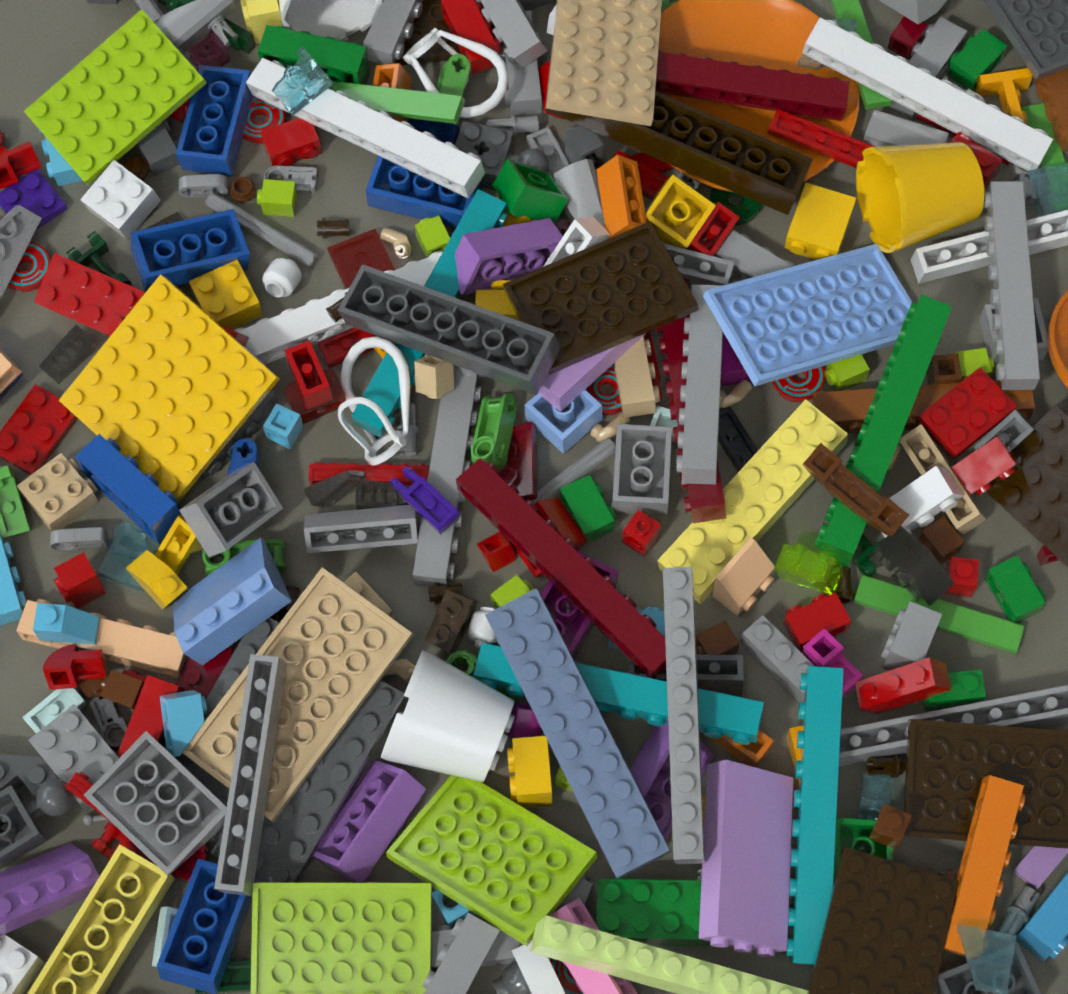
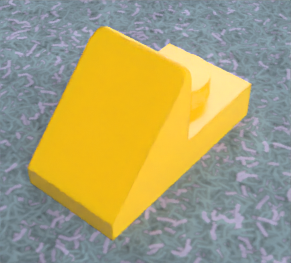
[155,515,202,575]

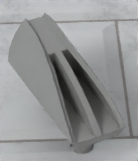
[153,0,238,72]
[553,159,605,228]

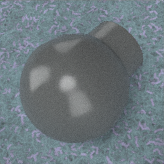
[493,961,532,994]

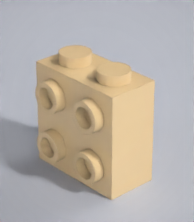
[17,453,98,532]

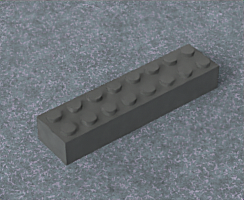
[338,264,561,395]

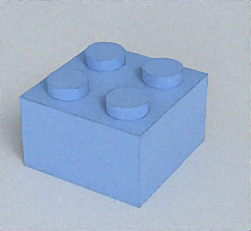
[524,390,603,454]

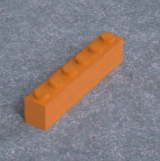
[944,775,1025,959]

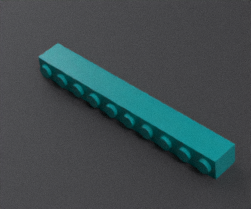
[351,189,509,438]
[474,643,764,745]
[786,666,843,965]

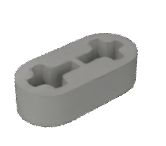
[178,174,228,198]

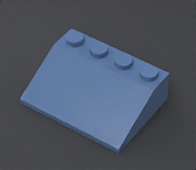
[173,538,292,665]

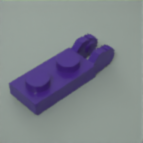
[389,466,461,535]

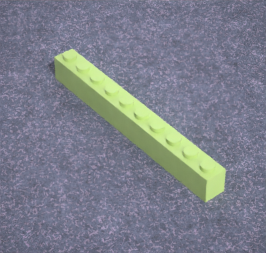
[530,916,808,994]

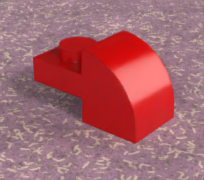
[0,141,42,189]
[43,644,109,690]

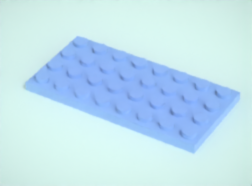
[703,244,912,386]

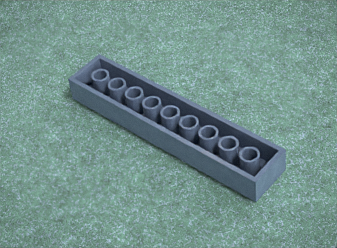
[485,588,672,879]

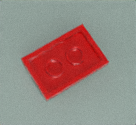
[918,367,1017,459]
[0,384,78,475]

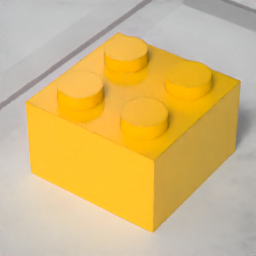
[645,175,716,249]
[189,260,263,330]
[507,736,552,809]

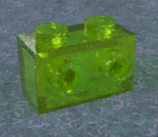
[774,543,842,594]

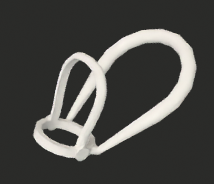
[403,28,509,118]
[338,336,410,465]

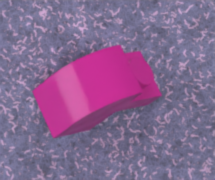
[803,629,863,698]

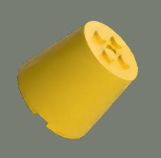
[856,142,984,253]

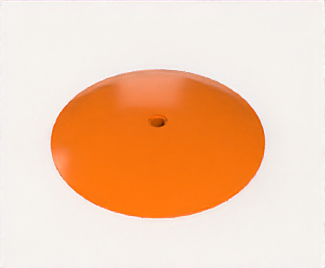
[658,0,860,192]

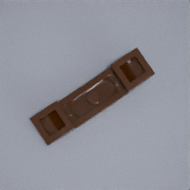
[802,443,909,537]

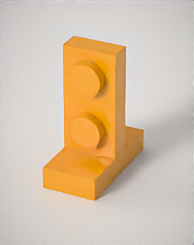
[976,68,1033,125]

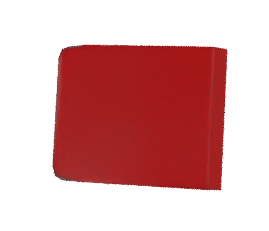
[477,532,516,572]

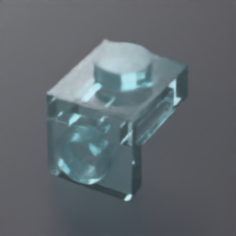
[858,773,892,820]

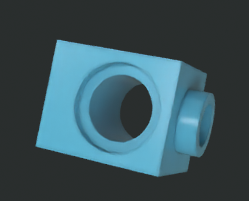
[263,403,304,450]
[431,888,475,928]

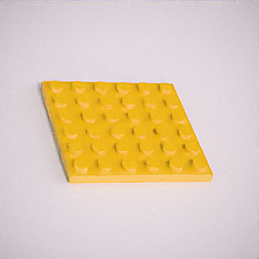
[59,274,280,505]

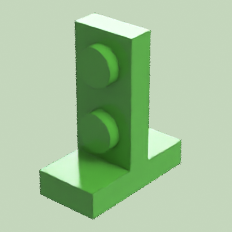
[0,465,31,539]

